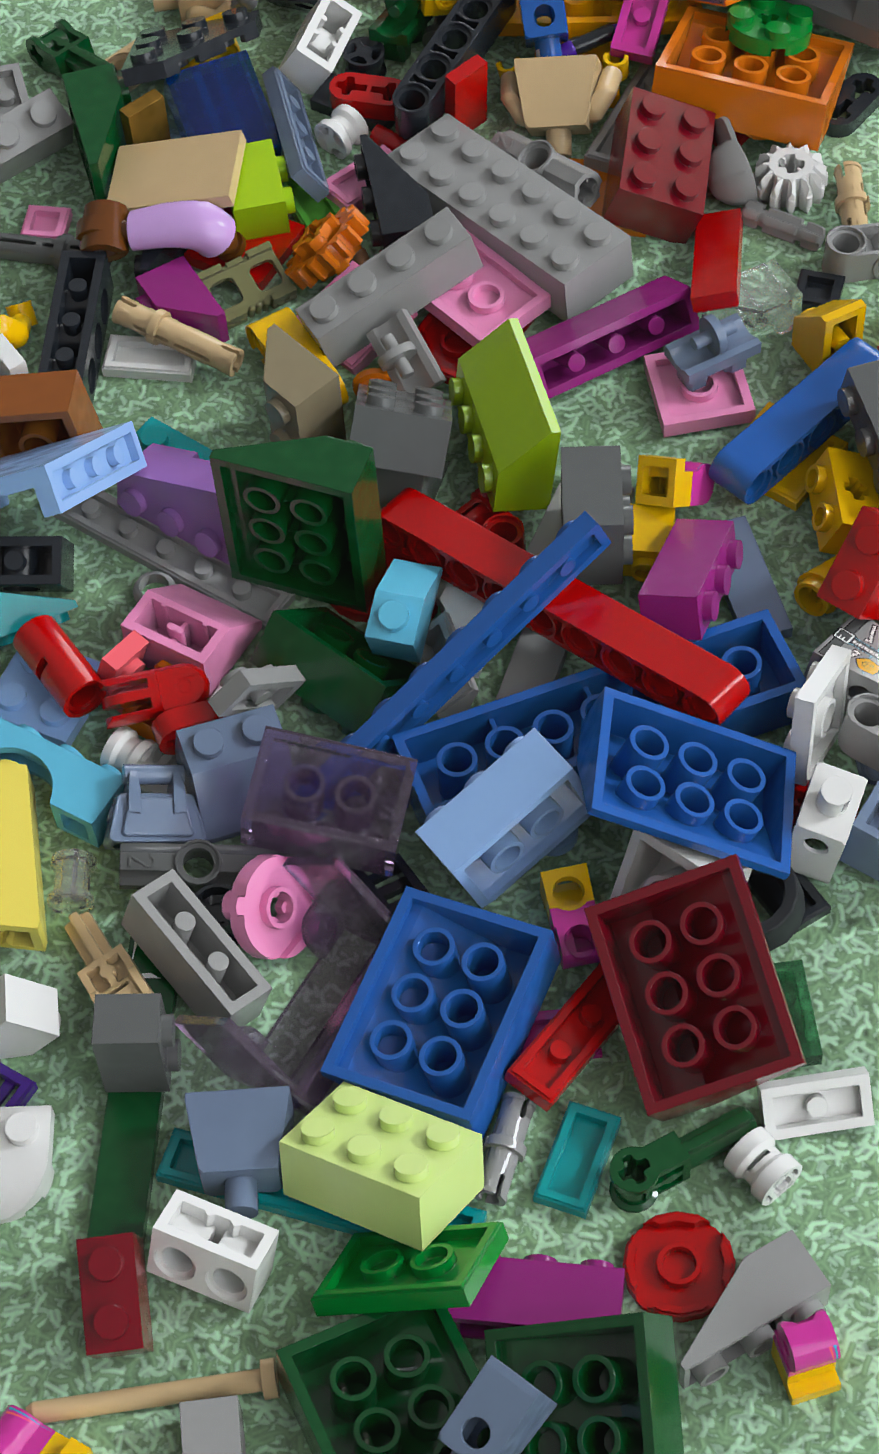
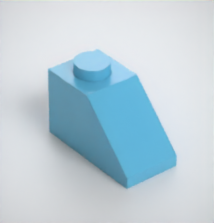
[364,559,443,663]

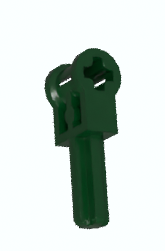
[26,19,118,78]
[609,1106,757,1213]

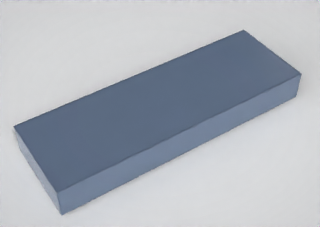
[724,516,793,638]

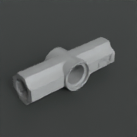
[490,129,602,208]

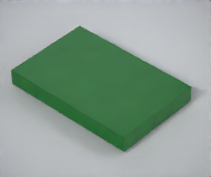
[310,1221,509,1317]

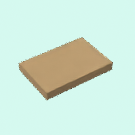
[107,130,247,212]

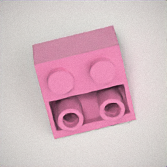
[120,584,262,697]

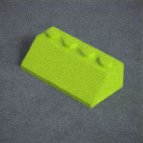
[448,318,561,512]

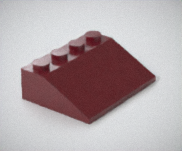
[584,854,807,1122]

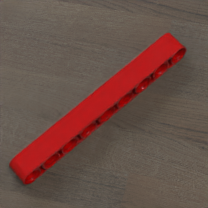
[381,487,750,726]

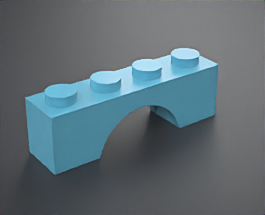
[0,716,125,848]

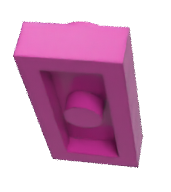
[610,0,670,65]

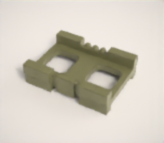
[197,241,297,330]

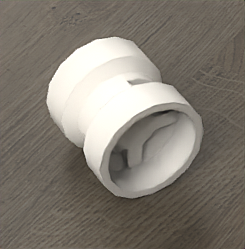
[724,1127,802,1206]

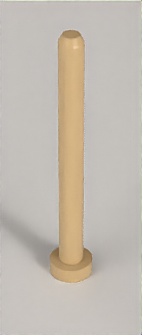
[26,1357,280,1424]

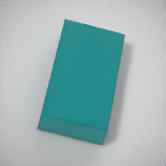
[533,1101,621,1219]

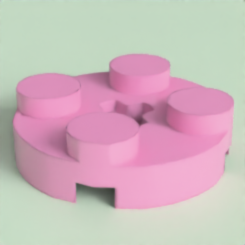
[222,854,319,960]

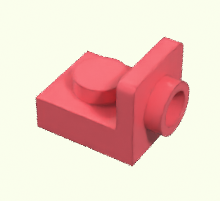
[97,630,149,714]

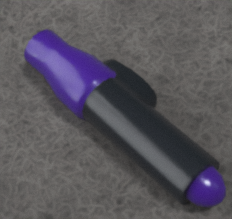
[561,23,617,56]

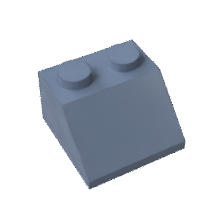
[175,704,303,843]

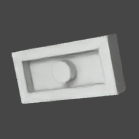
[757,1066,875,1140]

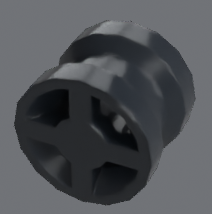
[343,36,387,77]

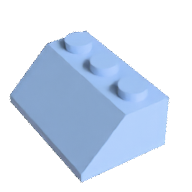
[415,727,591,908]

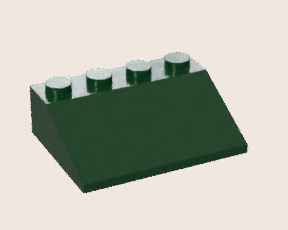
[209,436,387,613]
[276,1308,490,1454]
[484,1312,684,1454]

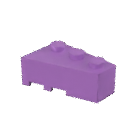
[117,443,229,565]

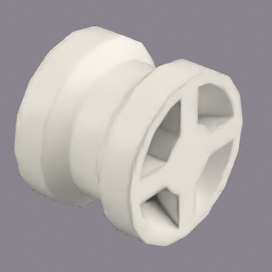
[314,104,369,159]
[100,726,162,773]

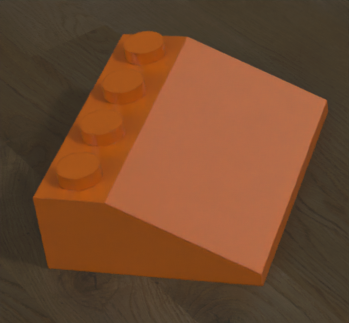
[652,5,855,151]

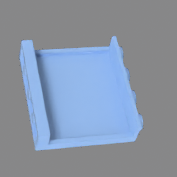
[0,421,147,518]

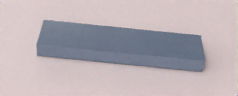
[262,66,329,203]

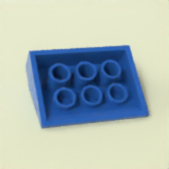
[576,686,796,880]
[320,886,561,1141]

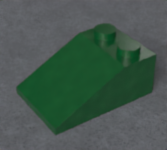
[62,63,132,200]

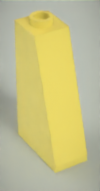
[0,759,48,951]

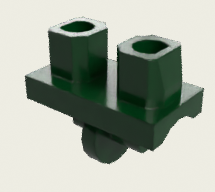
[368,0,434,62]

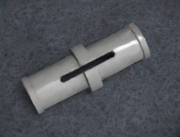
[474,1092,536,1206]

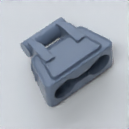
[103,764,206,850]

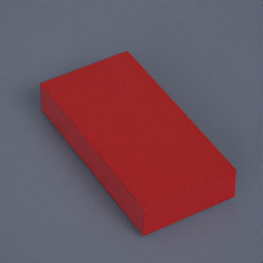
[445,54,488,130]

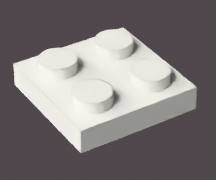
[783,644,851,786]

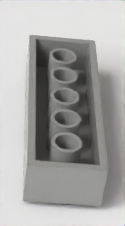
[388,113,633,321]

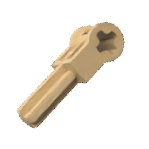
[65,912,154,1003]

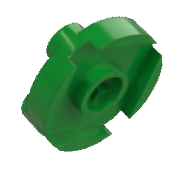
[725,0,814,57]

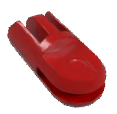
[97,663,210,730]

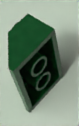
[249,606,416,736]

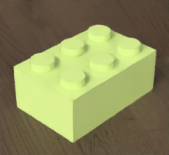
[279,1081,484,1251]

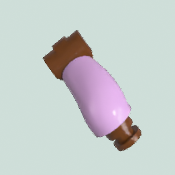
[76,199,246,263]

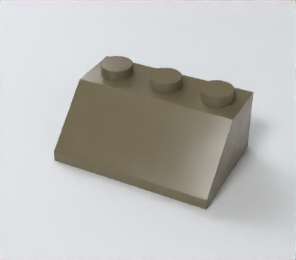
[263,323,347,442]

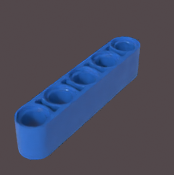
[708,337,879,505]

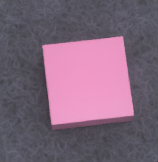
[20,205,73,239]

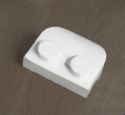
[0,1105,55,1224]

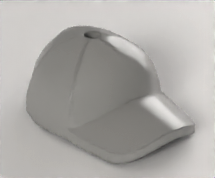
[707,116,757,206]

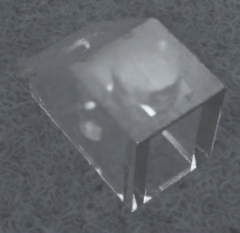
[698,259,803,339]

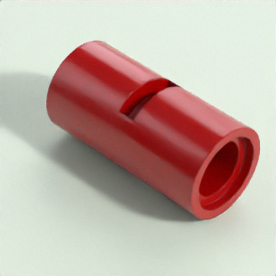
[13,615,107,718]

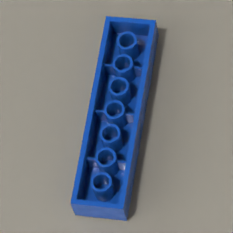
[391,609,806,827]

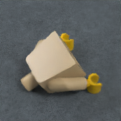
[496,52,629,158]

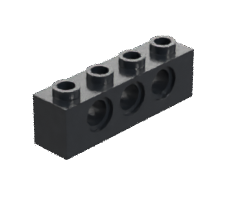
[38,250,114,404]
[0,536,74,592]

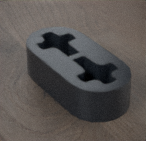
[825,73,879,138]

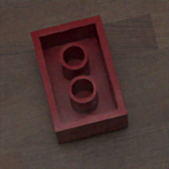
[602,87,716,244]

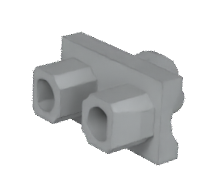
[366,309,447,393]

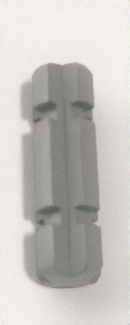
[741,200,826,251]

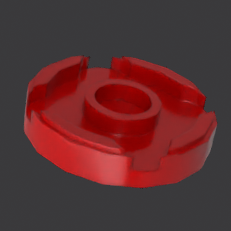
[622,1211,736,1323]

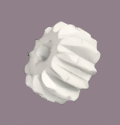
[753,141,828,214]

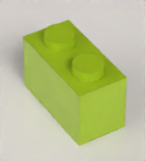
[231,139,296,240]

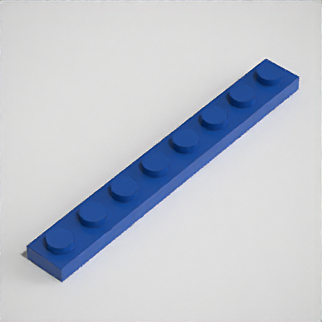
[289,511,612,823]

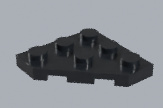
[121,7,263,87]

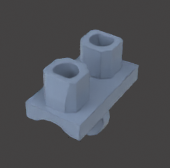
[664,313,762,392]

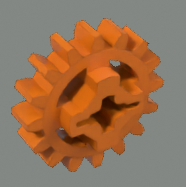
[284,204,370,290]

